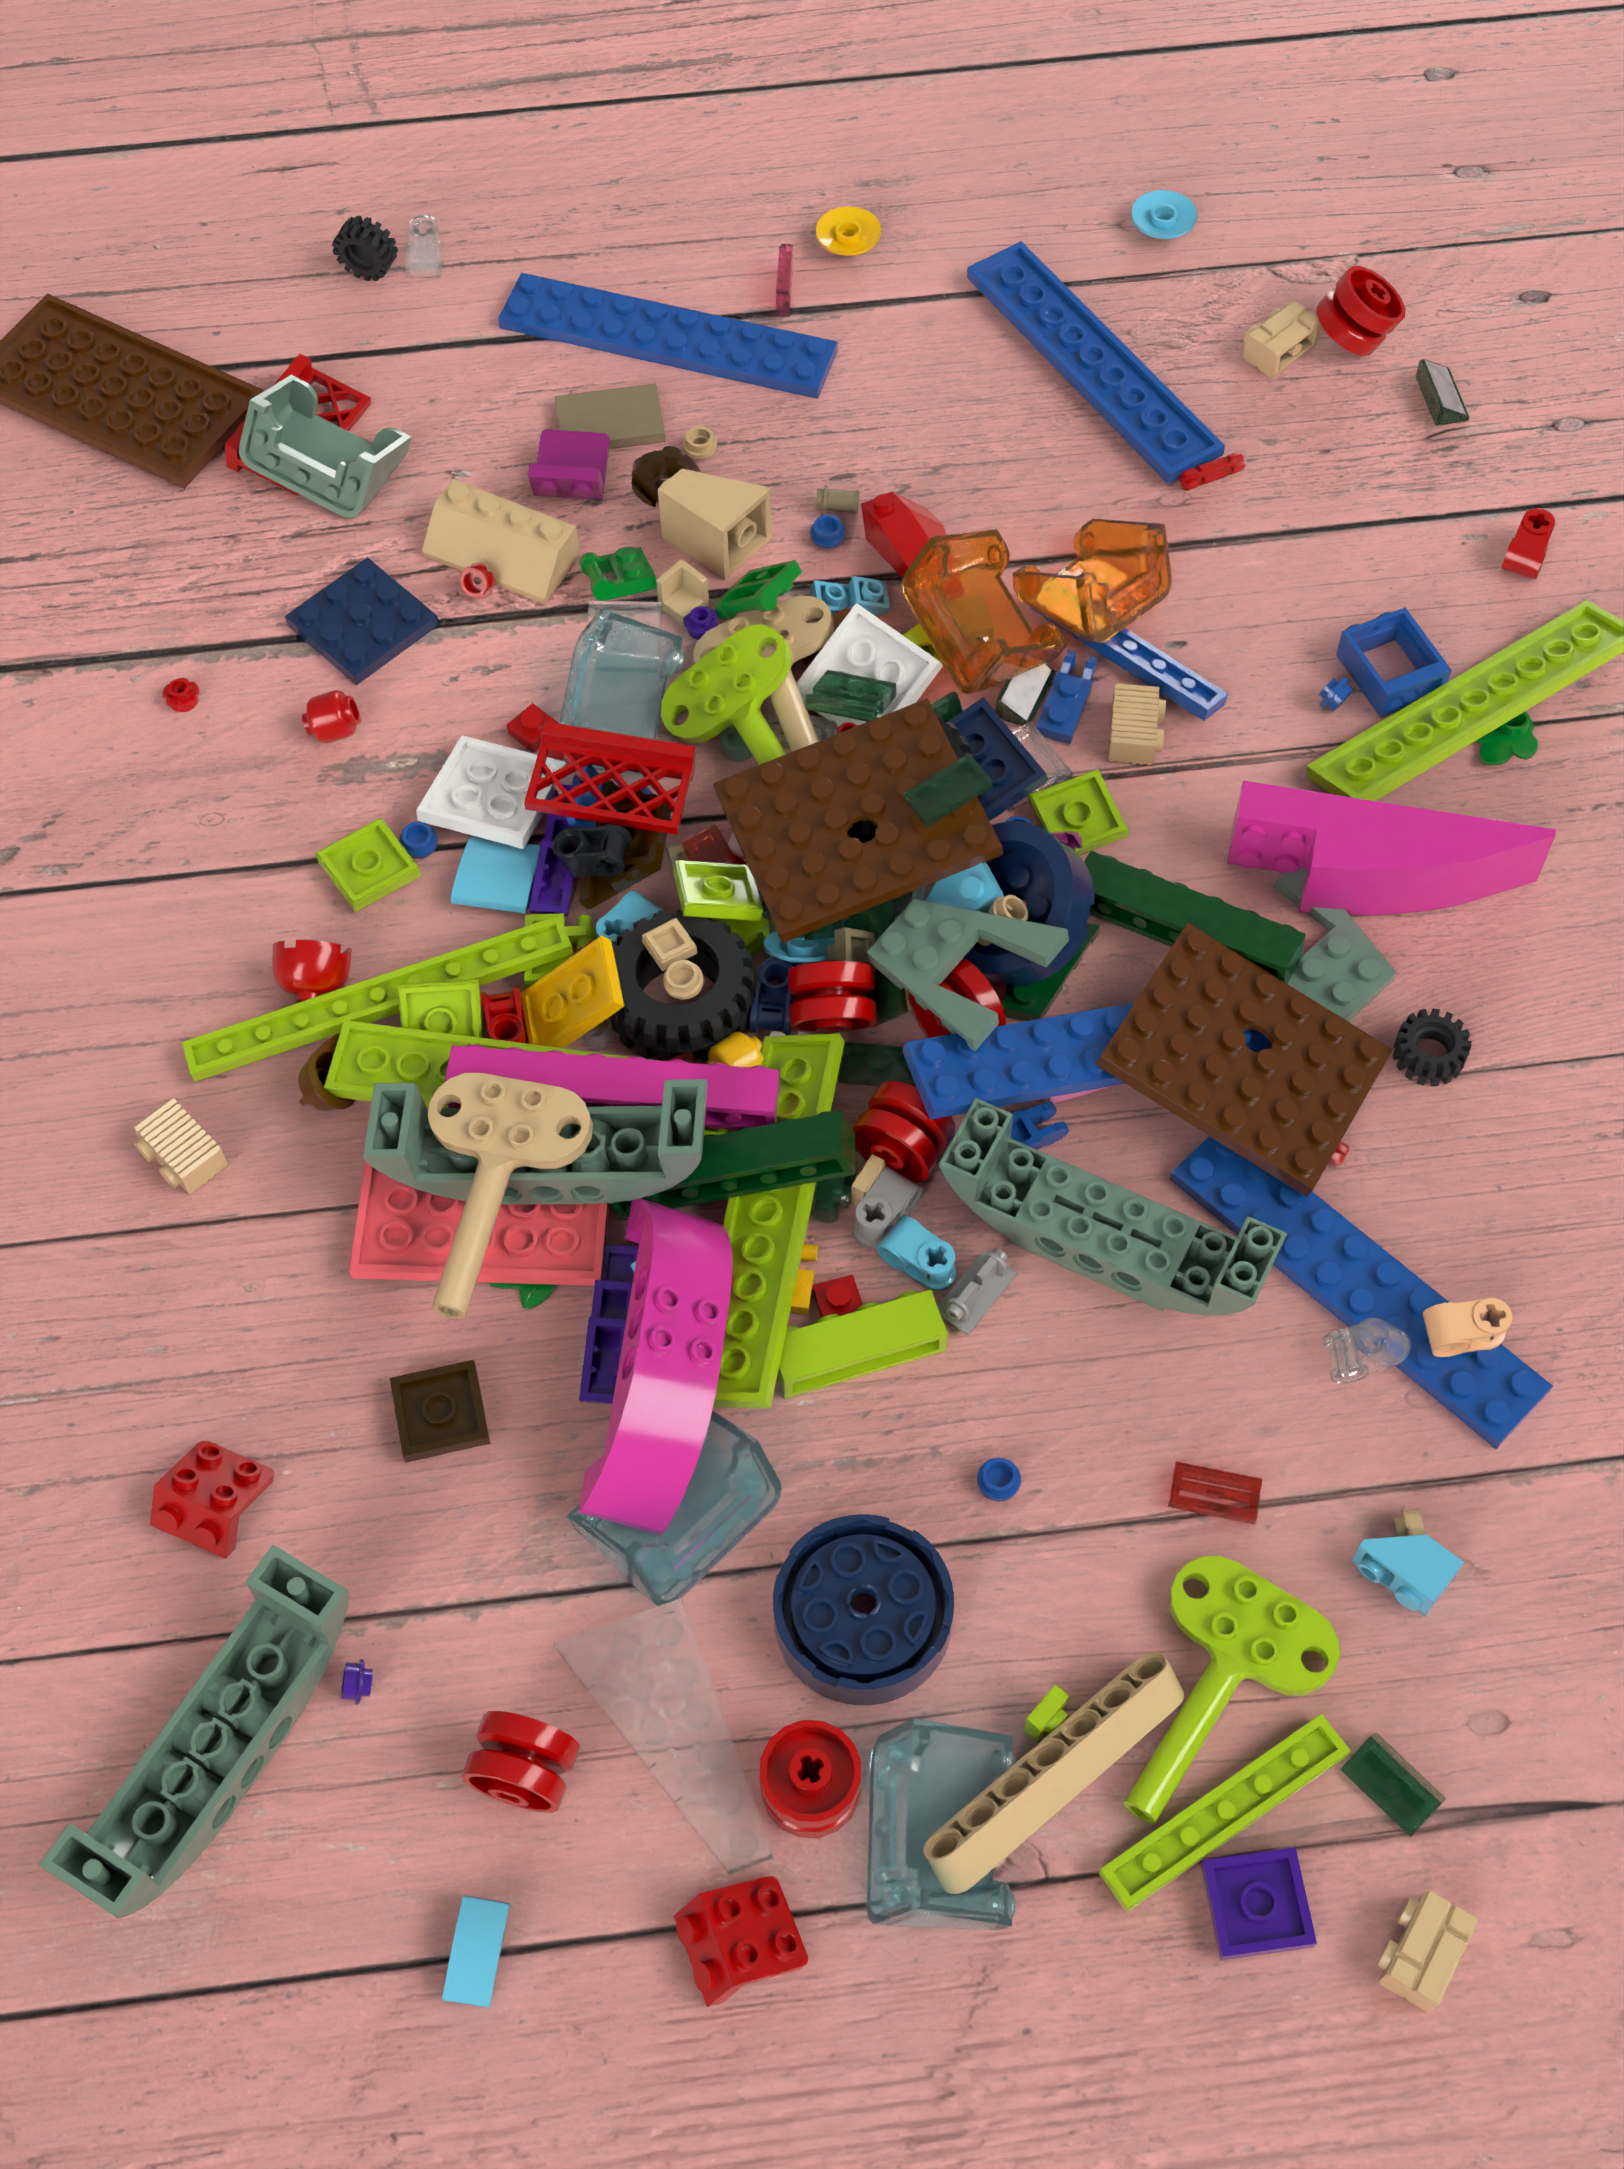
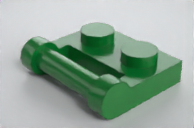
[579,547,657,601]
[715,560,802,620]

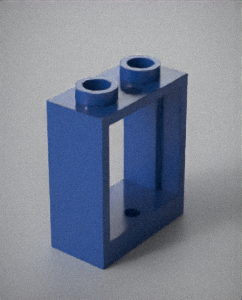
[1336,607,1451,718]

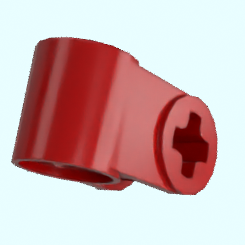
[1501,508,1555,579]
[480,986,527,1044]

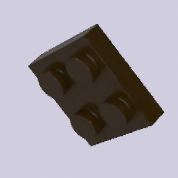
[390,1360,491,1463]

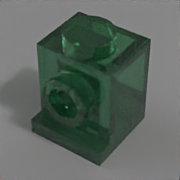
[810,1161,858,1223]

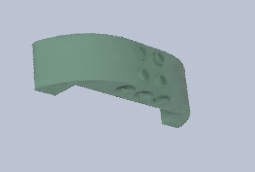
[363,1079,708,1205]
[39,1545,349,1919]

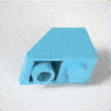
[1352,1534,1464,1616]

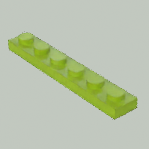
[1099,1713,1351,1913]

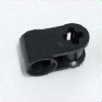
[552,825,632,878]

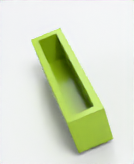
[777,1289,948,1399]

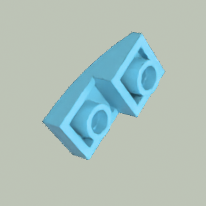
[810,576,890,616]
[442,1895,510,2008]

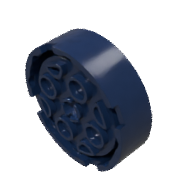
[963,821,1094,986]
[773,1514,954,1705]

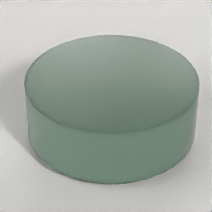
[720,726,753,762]

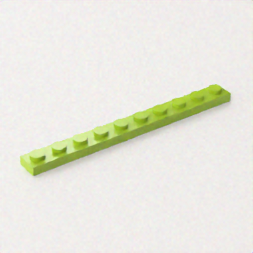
[182,915,574,1082]

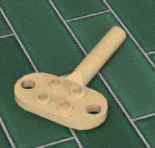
[693,595,835,752]
[428,1073,593,1319]

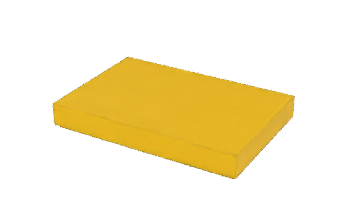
[520,936,624,1048]

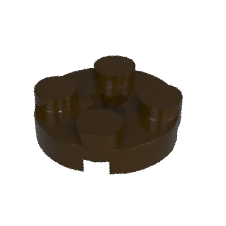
[631,446,702,507]

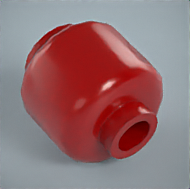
[302,690,361,743]

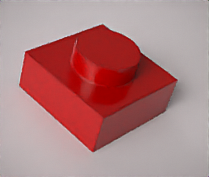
[506,703,559,753]
[813,1274,863,1318]

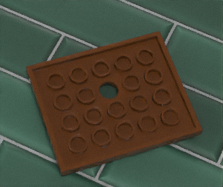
[713,698,1003,943]
[1095,923,1393,1197]

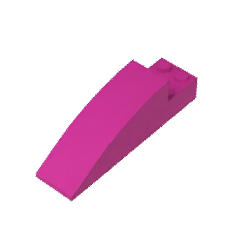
[1227,781,1556,915]

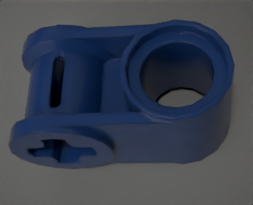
[750,957,794,1036]

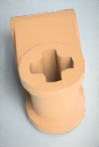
[1423,1298,1512,1357]

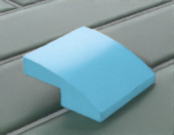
[451,836,540,914]

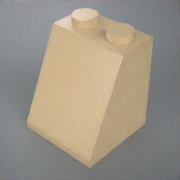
[658,469,772,580]

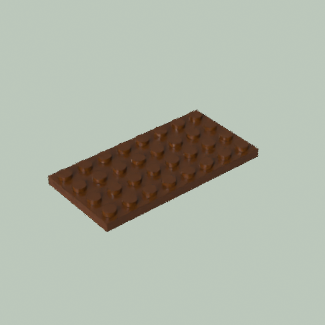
[0,293,264,489]

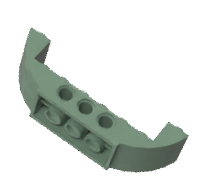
[939,1098,1287,1316]

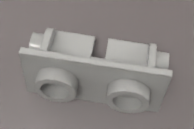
[938,1248,1017,1336]

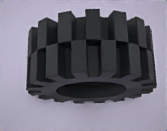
[332,216,398,281]
[1393,1008,1471,1086]

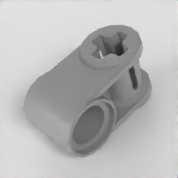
[854,1167,923,1249]

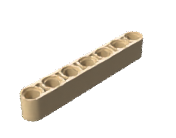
[923,1652,1184,1894]

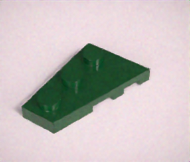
[1002,923,1100,1021]

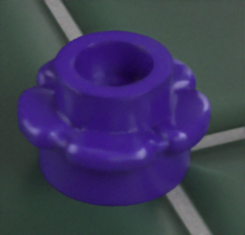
[683,606,718,640]
[341,1659,373,1705]

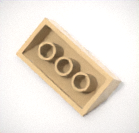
[422,479,580,604]

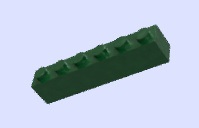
[1084,850,1306,984]
[609,1110,855,1219]

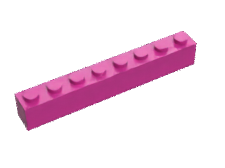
[444,1044,780,1131]

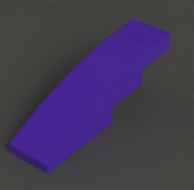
[529,784,578,917]
[579,1244,639,1404]

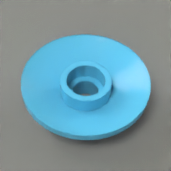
[1131,190,1197,239]
[763,929,835,967]

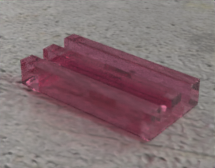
[776,244,793,317]

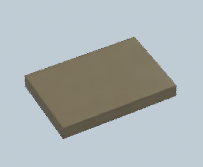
[554,383,666,449]

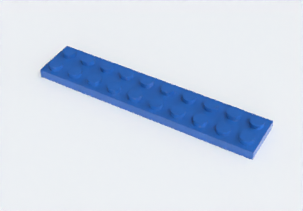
[967,241,1225,484]
[498,273,838,399]
[902,1003,1270,1119]
[1170,1136,1553,1449]

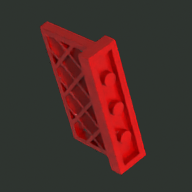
[225,353,371,496]
[524,721,695,835]

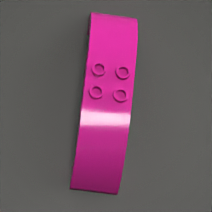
[578,1198,733,1535]

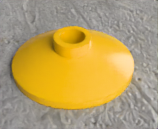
[816,206,881,256]

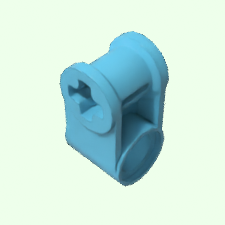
[596,890,667,945]
[876,1216,956,1292]

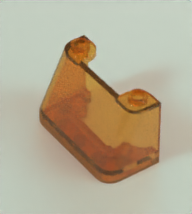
[1012,519,1172,643]
[902,529,1067,694]

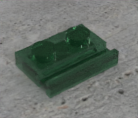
[805,670,896,722]

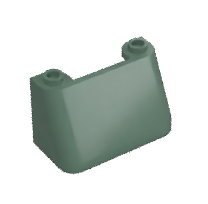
[239,375,412,518]

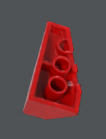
[861,491,964,610]

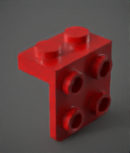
[150,1441,274,1559]
[674,1876,808,2007]

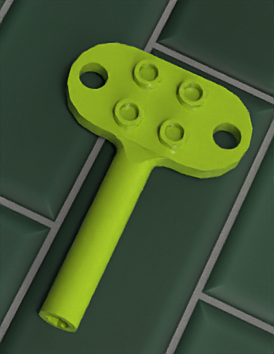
[661,624,792,765]
[1123,1556,1340,1824]

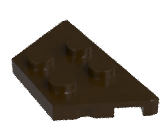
[579,780,671,909]

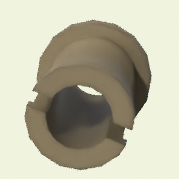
[816,485,859,514]

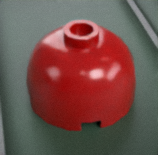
[272,940,352,1003]

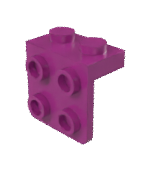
[528,429,610,500]

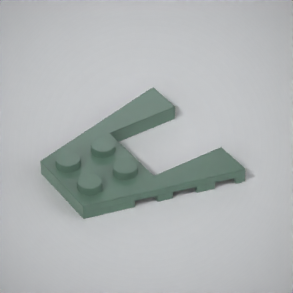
[1275,868,1396,1022]
[867,899,1069,1051]

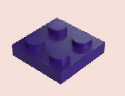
[1201,1847,1317,1961]

